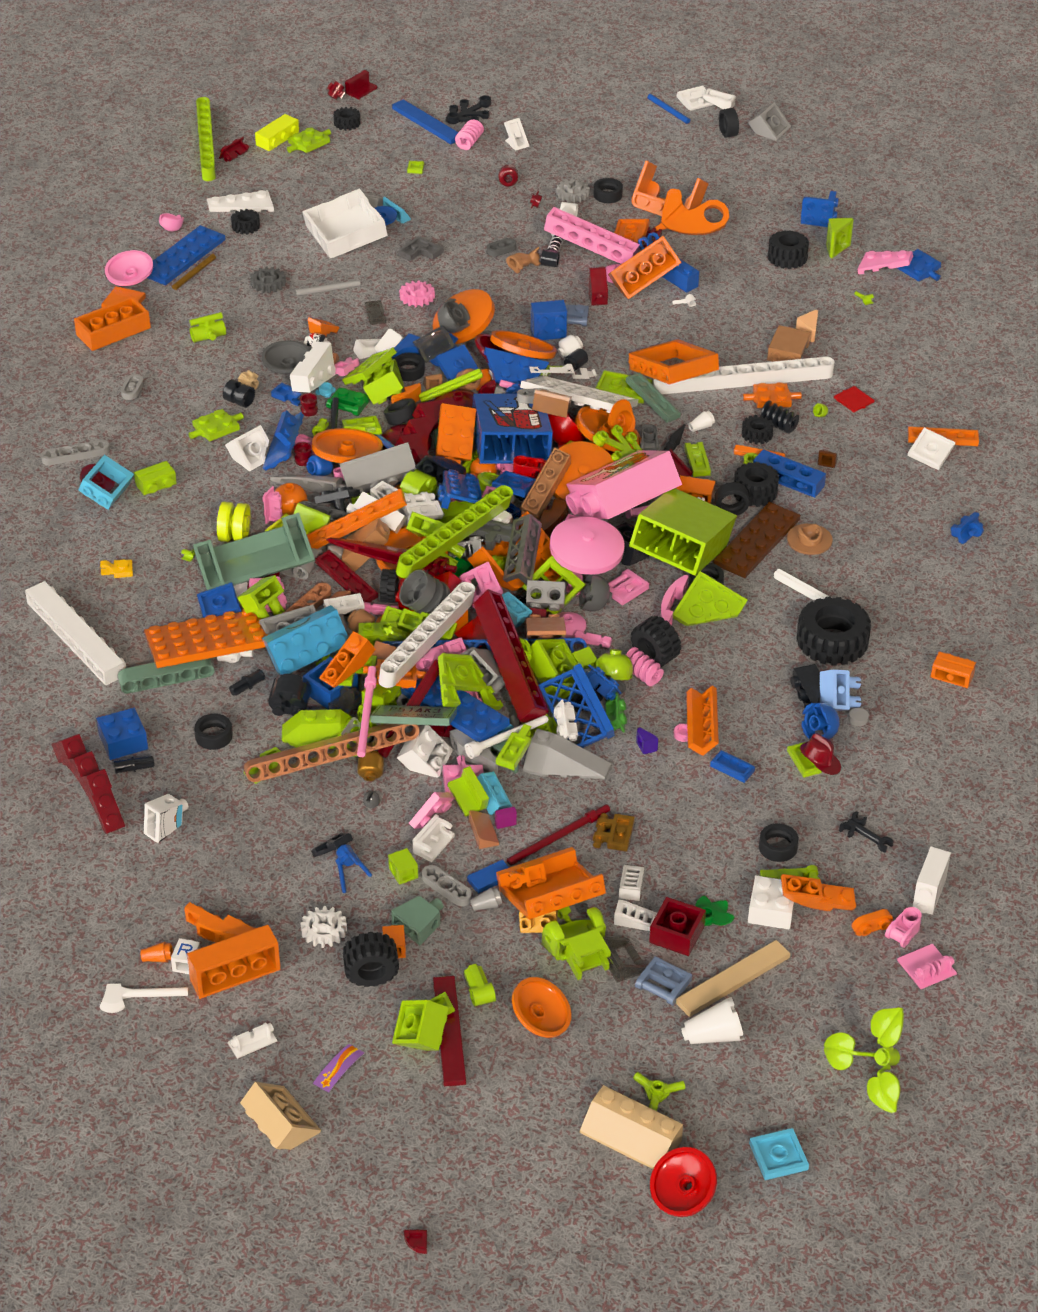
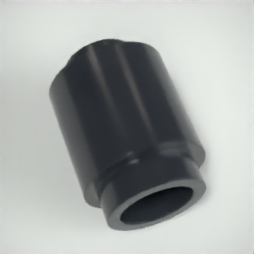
[564,348,588,371]

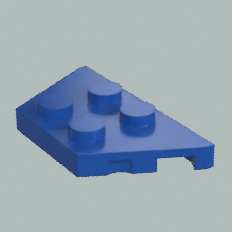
[484,347,549,385]

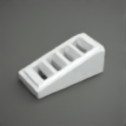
[703,89,736,109]
[353,339,381,359]
[619,865,644,901]
[614,900,657,931]

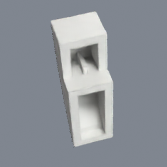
[353,492,407,534]

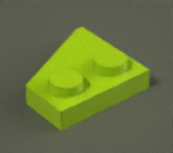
[342,416,382,435]

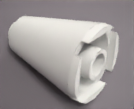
[681,997,745,1044]

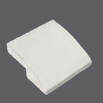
[677,86,714,111]

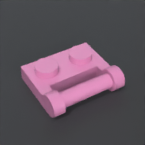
[459,562,503,608]
[608,569,649,606]

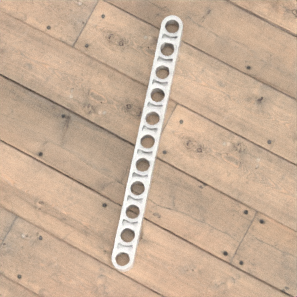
[653,357,834,394]

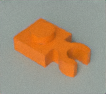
[508,860,547,889]

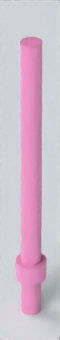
[357,666,377,757]

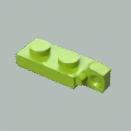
[496,724,532,770]

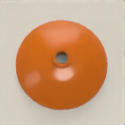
[512,977,571,1038]

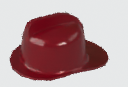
[800,733,841,775]

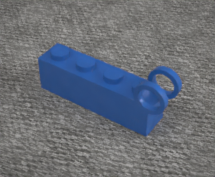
[638,232,699,293]

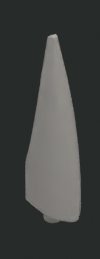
[270,475,347,495]

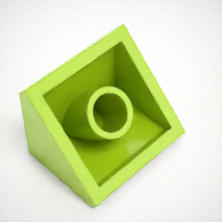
[826,218,854,258]

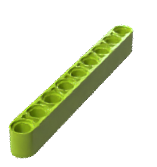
[196,97,216,181]
[396,485,513,578]

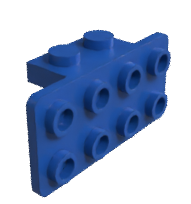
[263,410,304,471]
[437,469,482,509]

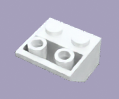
[397,725,453,778]

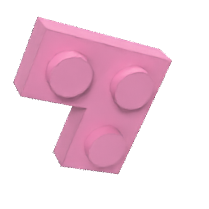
[409,792,455,829]

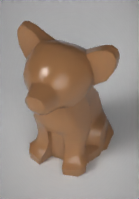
[506,247,541,273]

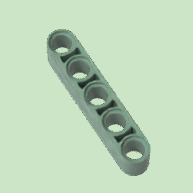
[117,658,215,694]

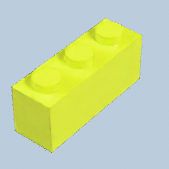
[255,114,299,151]

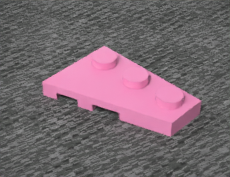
[858,250,913,274]

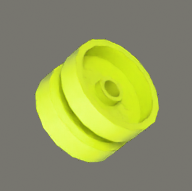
[217,501,251,542]

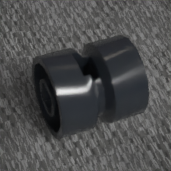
[223,379,255,408]

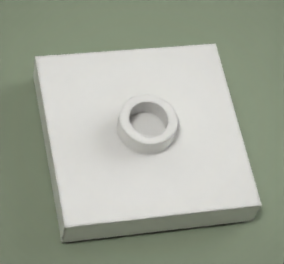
[907,428,955,470]

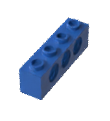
[753,449,826,498]

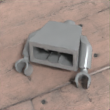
[460,647,505,698]

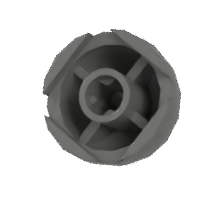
[437,298,470,333]
[579,574,612,612]

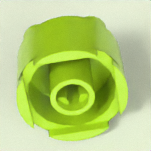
[400,469,438,501]

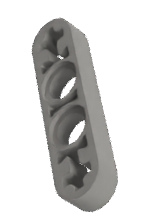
[41,440,110,465]

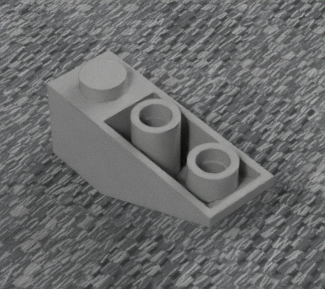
[450,729,499,776]

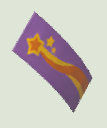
[313,1044,364,1093]

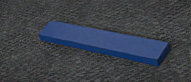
[392,99,459,144]

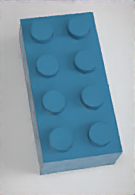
[262,605,349,675]

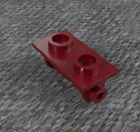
[219,137,249,162]

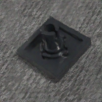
[314,487,361,512]

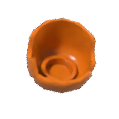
[470,457,497,475]

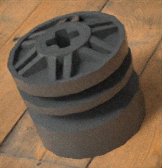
[399,570,450,614]

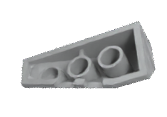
[523,729,612,779]

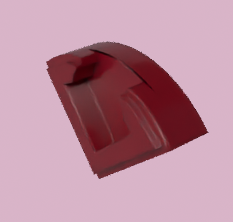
[478,380,496,394]
[404,1230,427,1254]

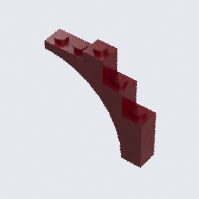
[395,398,457,471]
[51,734,125,834]

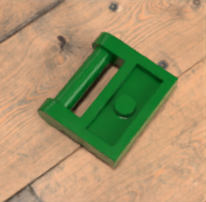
[326,387,370,416]

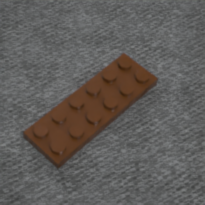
[714,502,801,578]

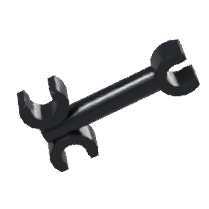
[839,811,894,853]

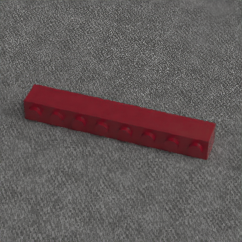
[473,589,549,723]

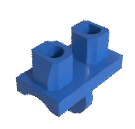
[951,512,984,544]

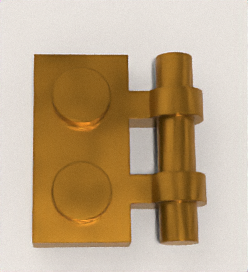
[592,813,635,852]

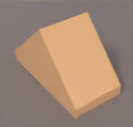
[796,310,818,342]

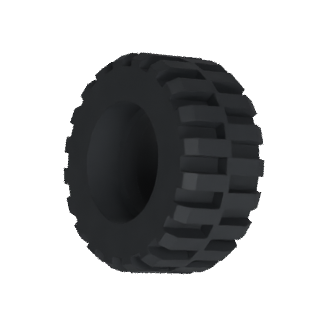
[797,596,871,666]

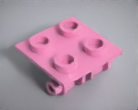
[897,944,957,989]

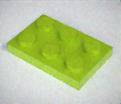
[342,347,397,385]

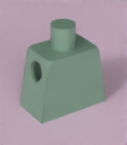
[391,896,444,946]

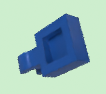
[271,383,301,406]

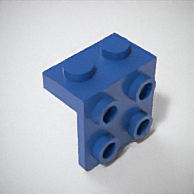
[801,191,839,227]

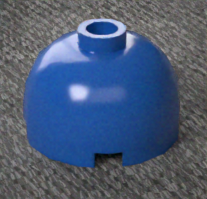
[801,703,840,740]

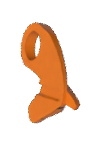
[655,189,729,235]

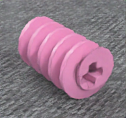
[455,119,484,150]
[626,647,664,686]

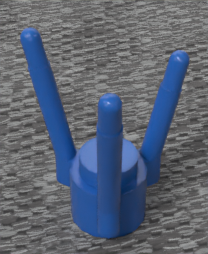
[335,844,372,893]

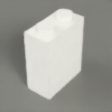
[913,847,951,915]

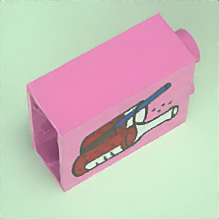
[566,450,682,519]

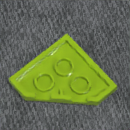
[673,571,748,626]

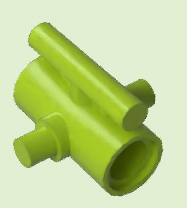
[189,312,226,343]

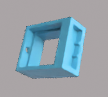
[78,455,134,510]

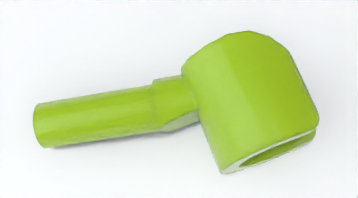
[854,291,874,305]
[181,549,195,562]
[558,906,572,923]

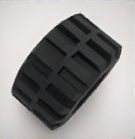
[768,230,809,269]
[733,462,779,507]
[631,616,681,668]
[343,932,399,987]

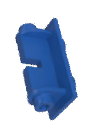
[585,664,622,701]

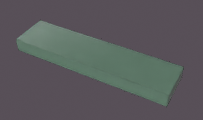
[625,372,681,423]

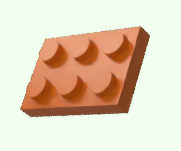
[436,403,476,461]

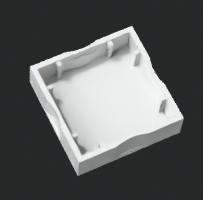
[302,188,388,258]

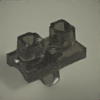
[328,686,362,714]

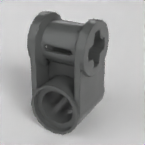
[640,424,659,451]

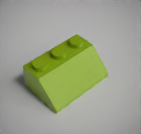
[530,639,579,700]

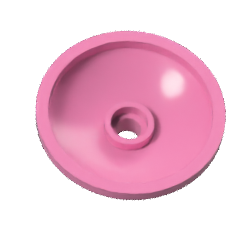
[105,250,153,286]

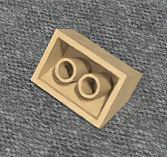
[240,1082,321,1150]

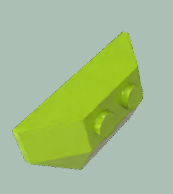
[282,709,352,749]

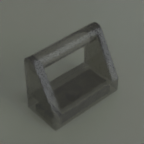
[413,326,455,363]
[603,936,646,983]

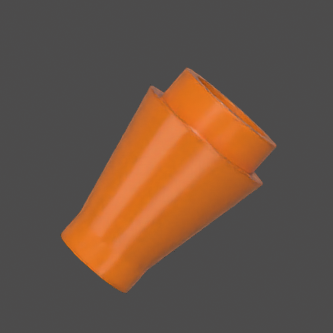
[140,941,173,963]

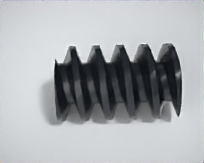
[761,400,799,433]

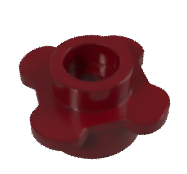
[530,191,542,209]

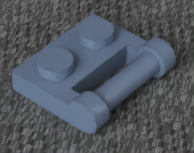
[565,304,589,326]
[635,956,692,1006]

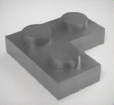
[398,236,443,261]

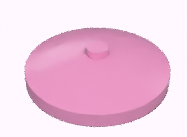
[550,517,624,575]

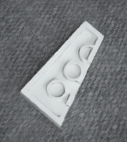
[207,190,274,212]

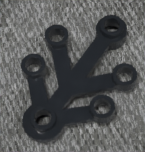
[446,95,491,124]

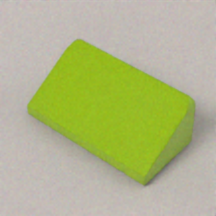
[294,503,331,532]

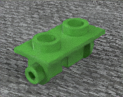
[606,692,627,732]

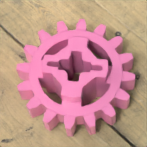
[400,280,435,307]

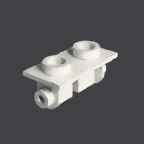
[554,700,578,742]
[228,1022,277,1059]

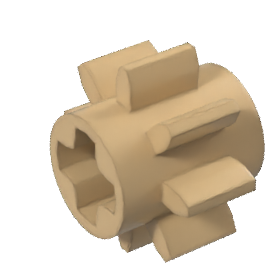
[238,370,259,389]

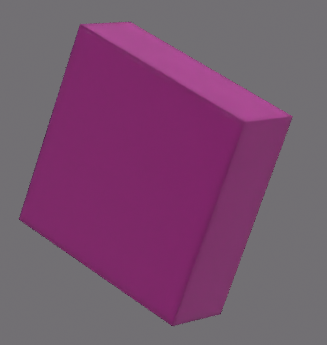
[495,807,517,829]

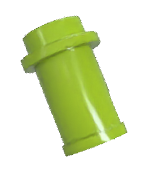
[312,418,329,436]

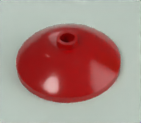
[650,1147,717,1217]

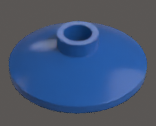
[375,206,397,226]

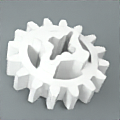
[300,906,347,948]

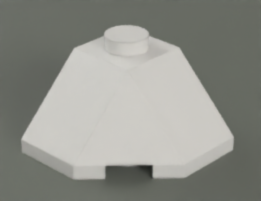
[225,425,269,471]

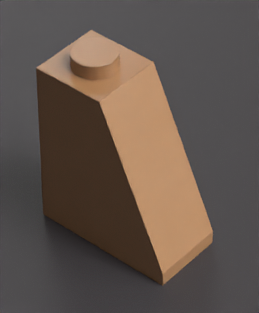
[341,518,391,572]

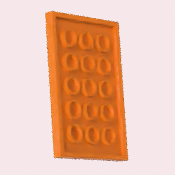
[144,609,268,668]

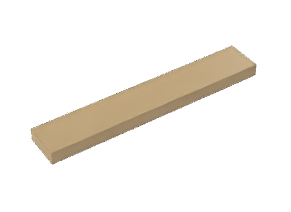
[676,940,790,1017]

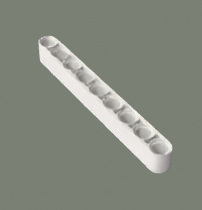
[378,582,475,688]

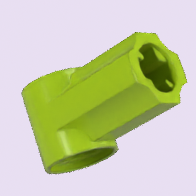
[464,964,496,1007]

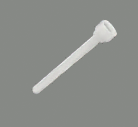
[465,715,549,759]

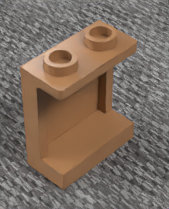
[767,325,811,362]

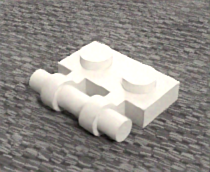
[403,492,444,521]

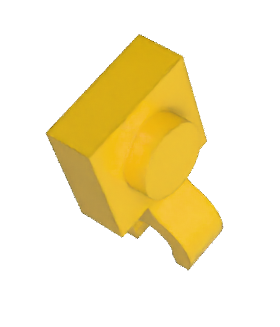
[100,560,133,578]

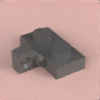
[476,520,513,551]

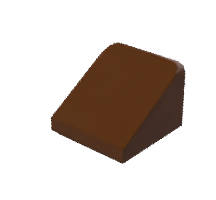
[818,450,838,468]

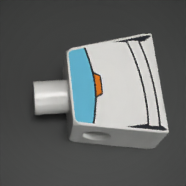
[144,794,188,843]

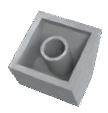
[748,102,791,141]

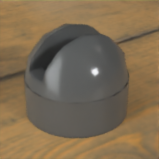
[363,791,380,808]

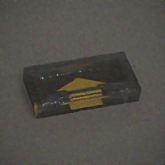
[365,300,386,325]

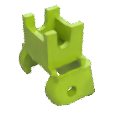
[541,907,611,980]

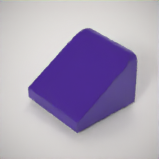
[636,727,658,755]

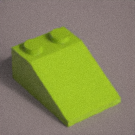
[363,359,404,405]

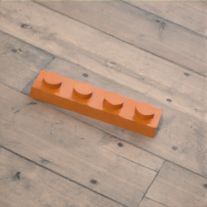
[908,426,979,446]

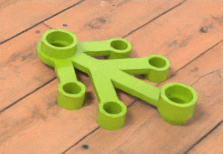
[593,425,642,462]

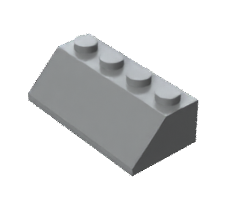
[339,442,416,494]

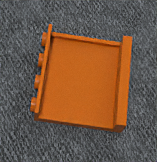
[496,847,606,920]

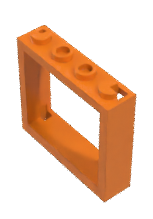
[628,339,719,385]

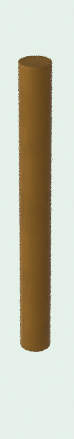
[172,253,216,290]

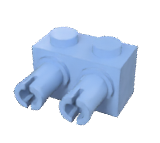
[820,669,861,711]

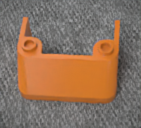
[631,161,708,216]
[468,511,552,591]

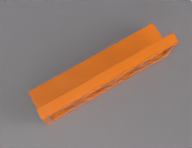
[686,685,719,756]

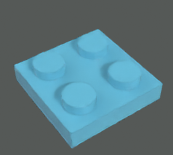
[749,1128,809,1180]

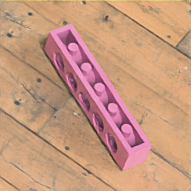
[544,207,640,264]

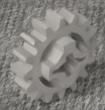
[556,179,590,203]

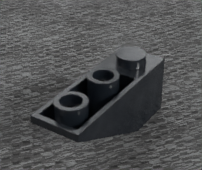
[415,455,467,484]
[790,664,820,708]

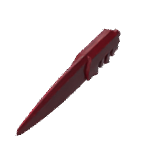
[326,537,457,577]

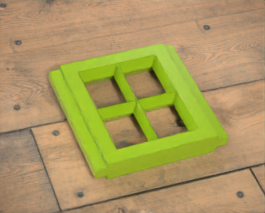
[522,556,585,614]

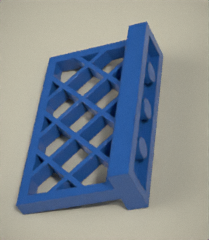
[539,663,615,748]

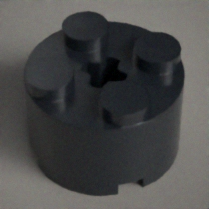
[268,674,312,716]

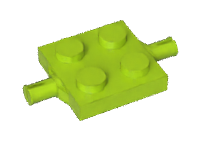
[287,128,331,153]
[188,409,244,441]

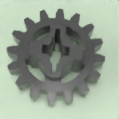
[250,267,286,293]

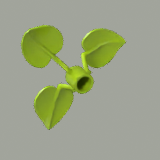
[824,1007,904,1113]

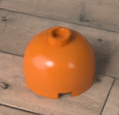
[274,483,308,516]

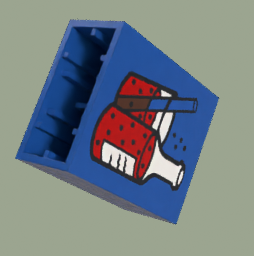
[472,394,553,464]

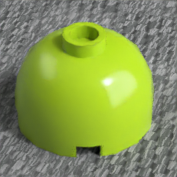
[595,649,633,680]

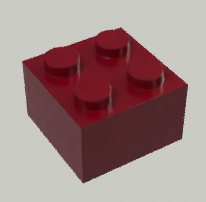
[649,897,706,957]

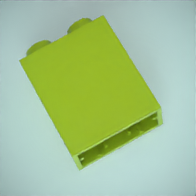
[629,488,737,576]

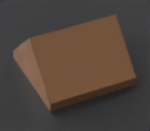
[532,389,572,418]

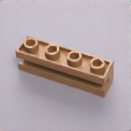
[521,447,571,521]

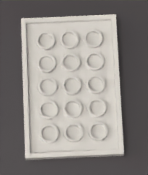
[520,376,639,413]

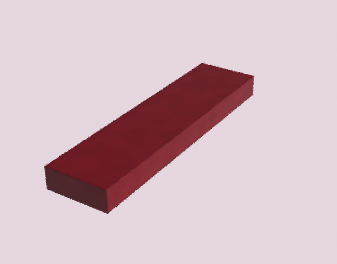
[315,550,378,603]

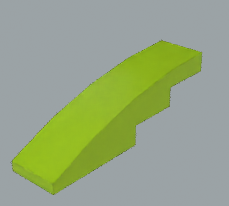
[380,606,458,640]

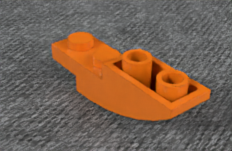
[781,874,856,911]
[184,902,255,943]

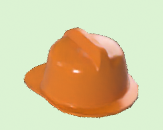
[607,399,635,438]

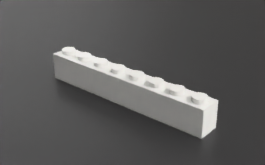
[25,581,126,685]

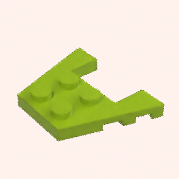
[438,653,504,710]

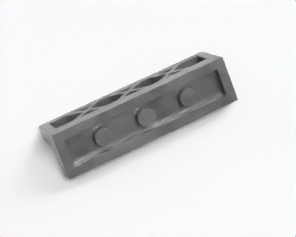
[503,514,542,585]

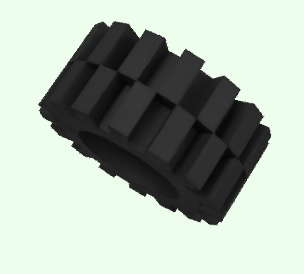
[333,107,361,131]
[231,209,260,235]
[742,415,774,444]
[380,569,399,603]

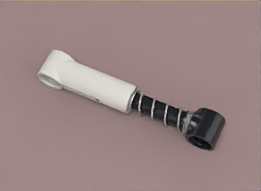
[541,202,578,267]

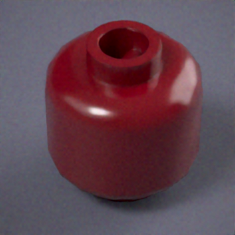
[498,164,518,187]

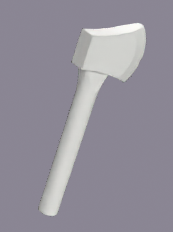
[100,983,188,1013]

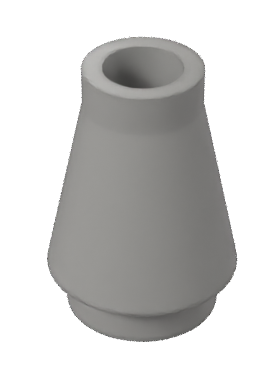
[470,888,502,911]

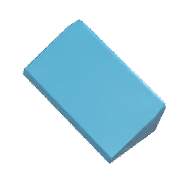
[383,197,411,223]
[502,591,532,628]
[477,771,512,815]

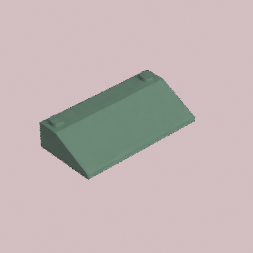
[193,513,315,590]

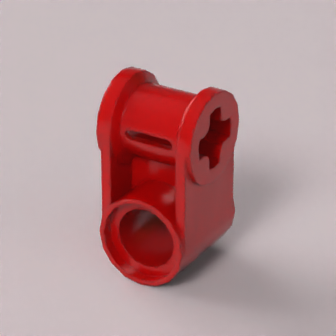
[513,455,546,479]

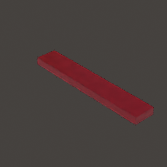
[433,976,466,1087]

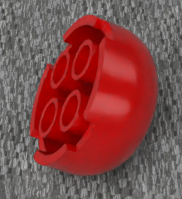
[548,413,586,444]

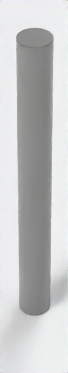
[295,280,360,296]

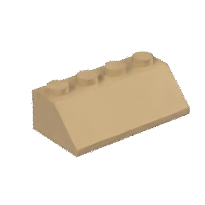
[580,1085,683,1169]

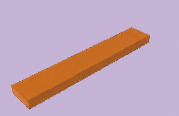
[307,489,407,549]

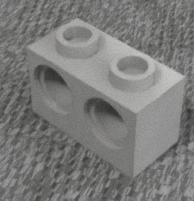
[526,580,566,611]

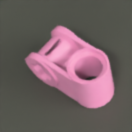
[885,907,922,948]

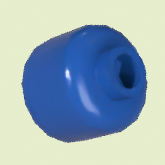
[306,455,334,476]

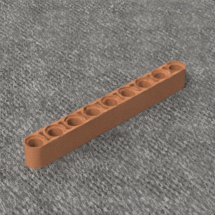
[244,724,419,782]

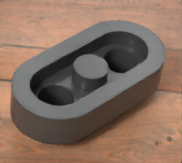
[487,238,516,257]

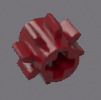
[326,81,345,100]

